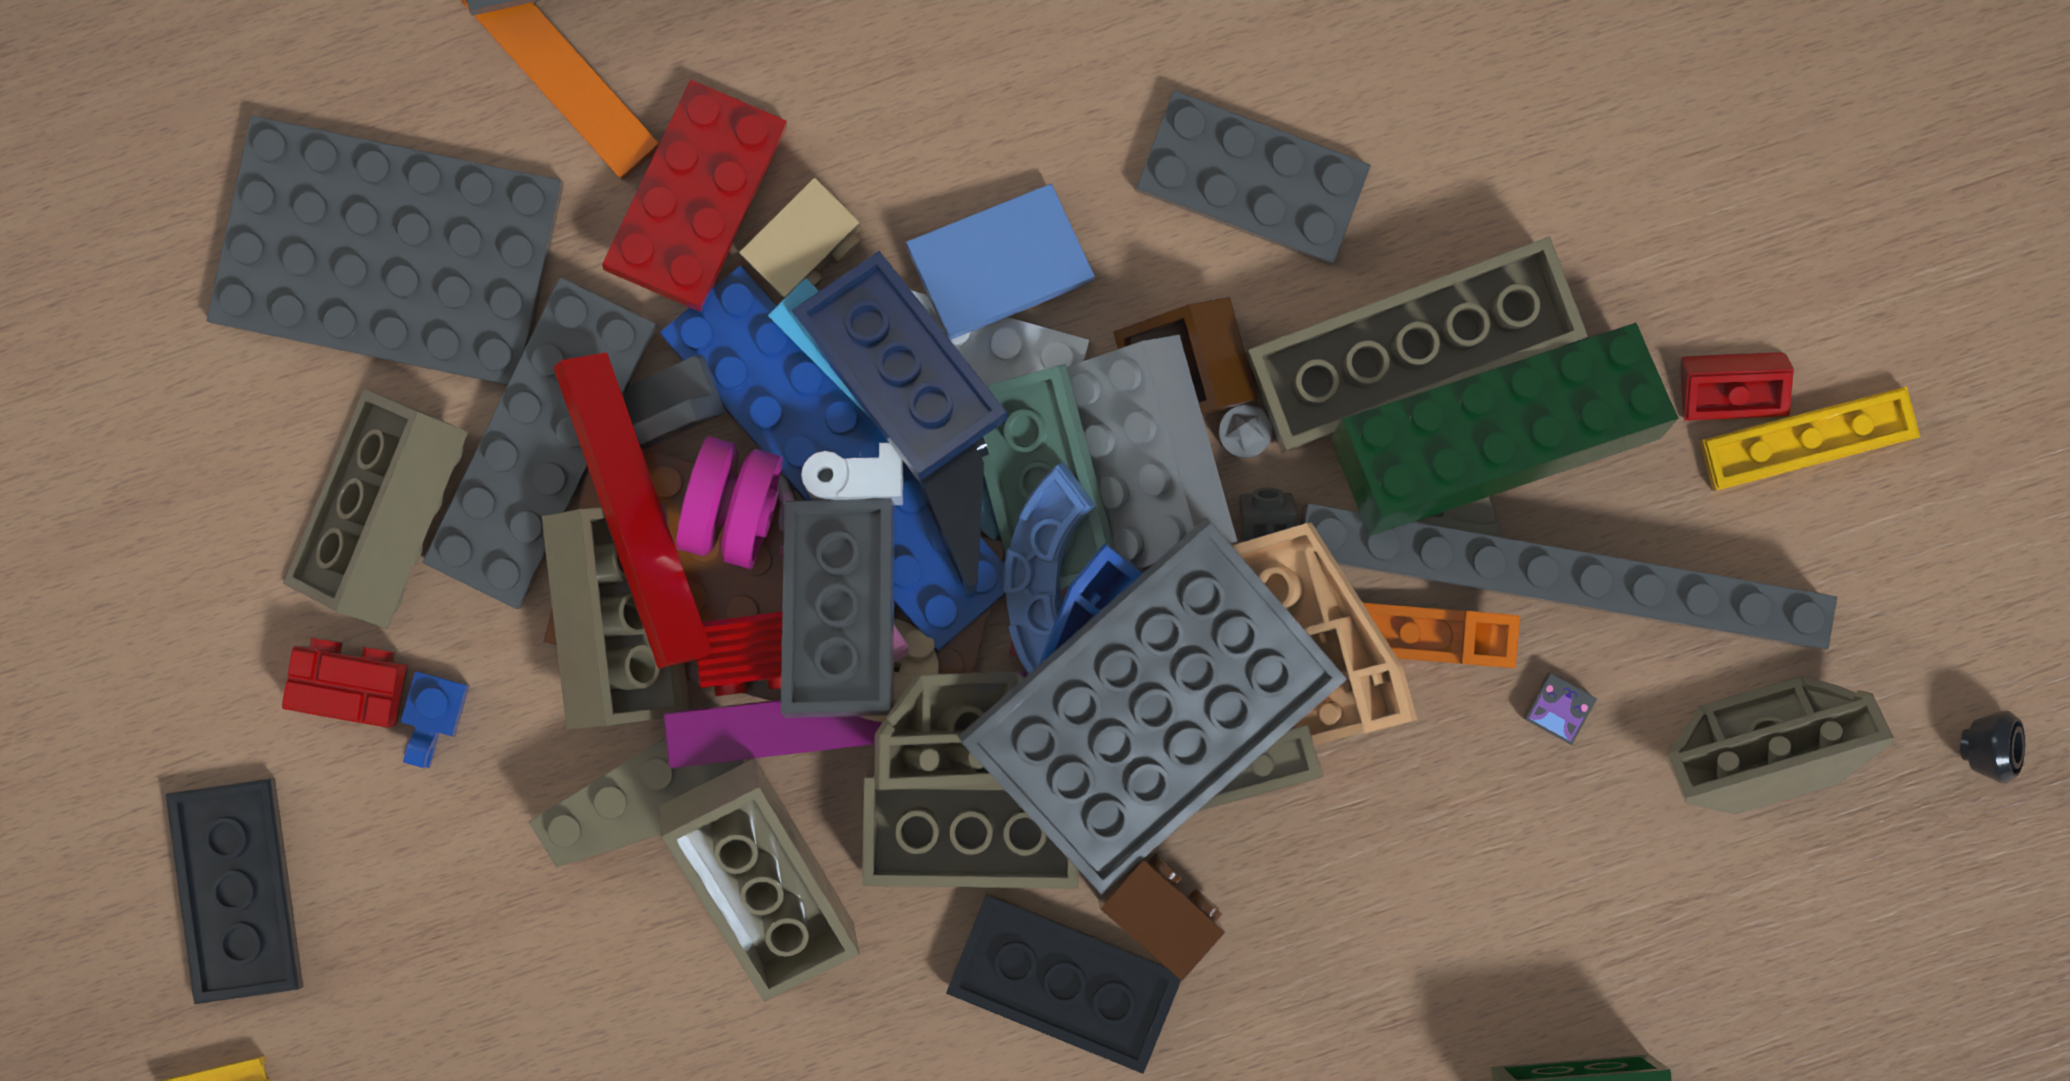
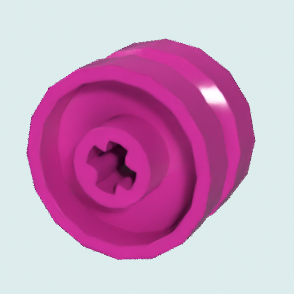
[676,436,783,569]

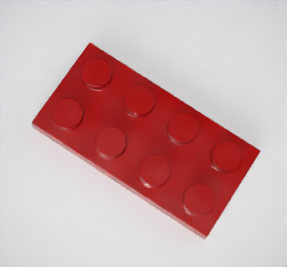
[602,79,787,312]

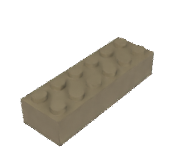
[1246,236,1588,453]

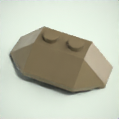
[874,671,1024,790]
[1667,676,1894,814]

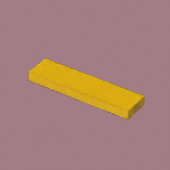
[1699,386,1920,491]

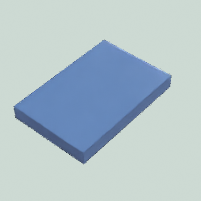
[906,183,1095,340]

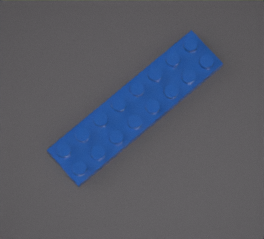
[660,265,1006,653]

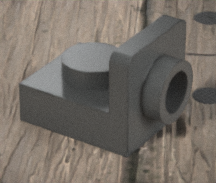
[1240,488,1297,543]

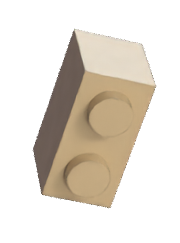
[739,177,863,298]

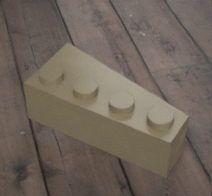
[529,737,751,868]

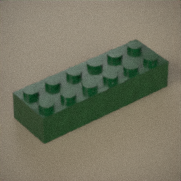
[1330,323,1678,536]

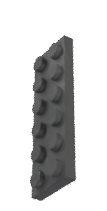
[422,277,658,609]

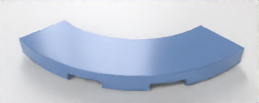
[1003,463,1096,674]

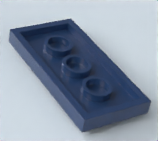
[791,251,1008,481]

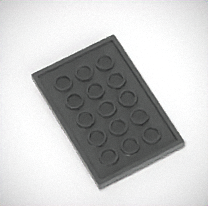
[206,115,564,386]
[958,518,1347,895]

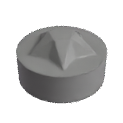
[1218,405,1272,459]

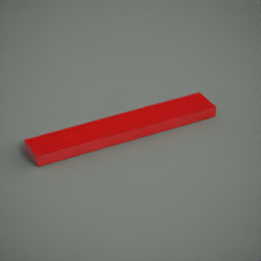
[553,352,712,669]

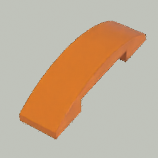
[1363,603,1520,668]

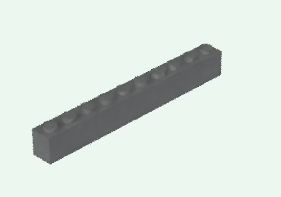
[1300,504,1837,649]

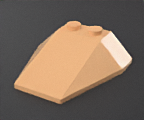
[1232,522,1417,745]

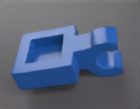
[400,671,469,768]

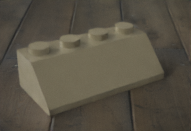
[283,389,468,629]
[542,503,690,730]

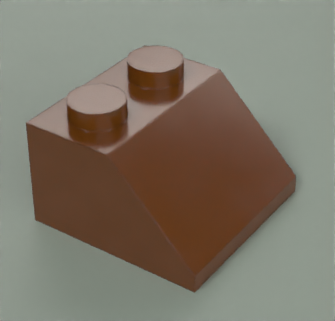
[1113,297,1258,416]

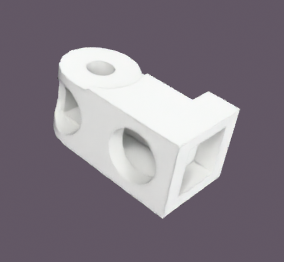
[801,443,903,505]

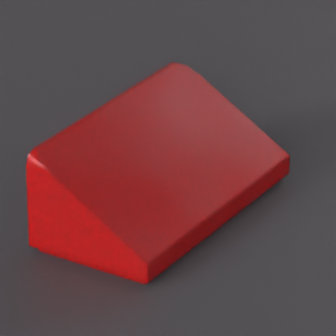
[1681,352,1794,421]

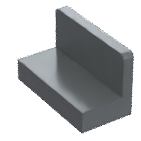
[623,355,726,449]

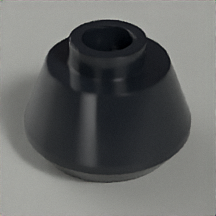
[1960,710,2025,783]

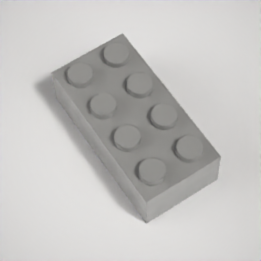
[1067,335,1237,569]

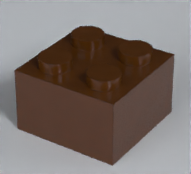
[1098,853,1225,981]

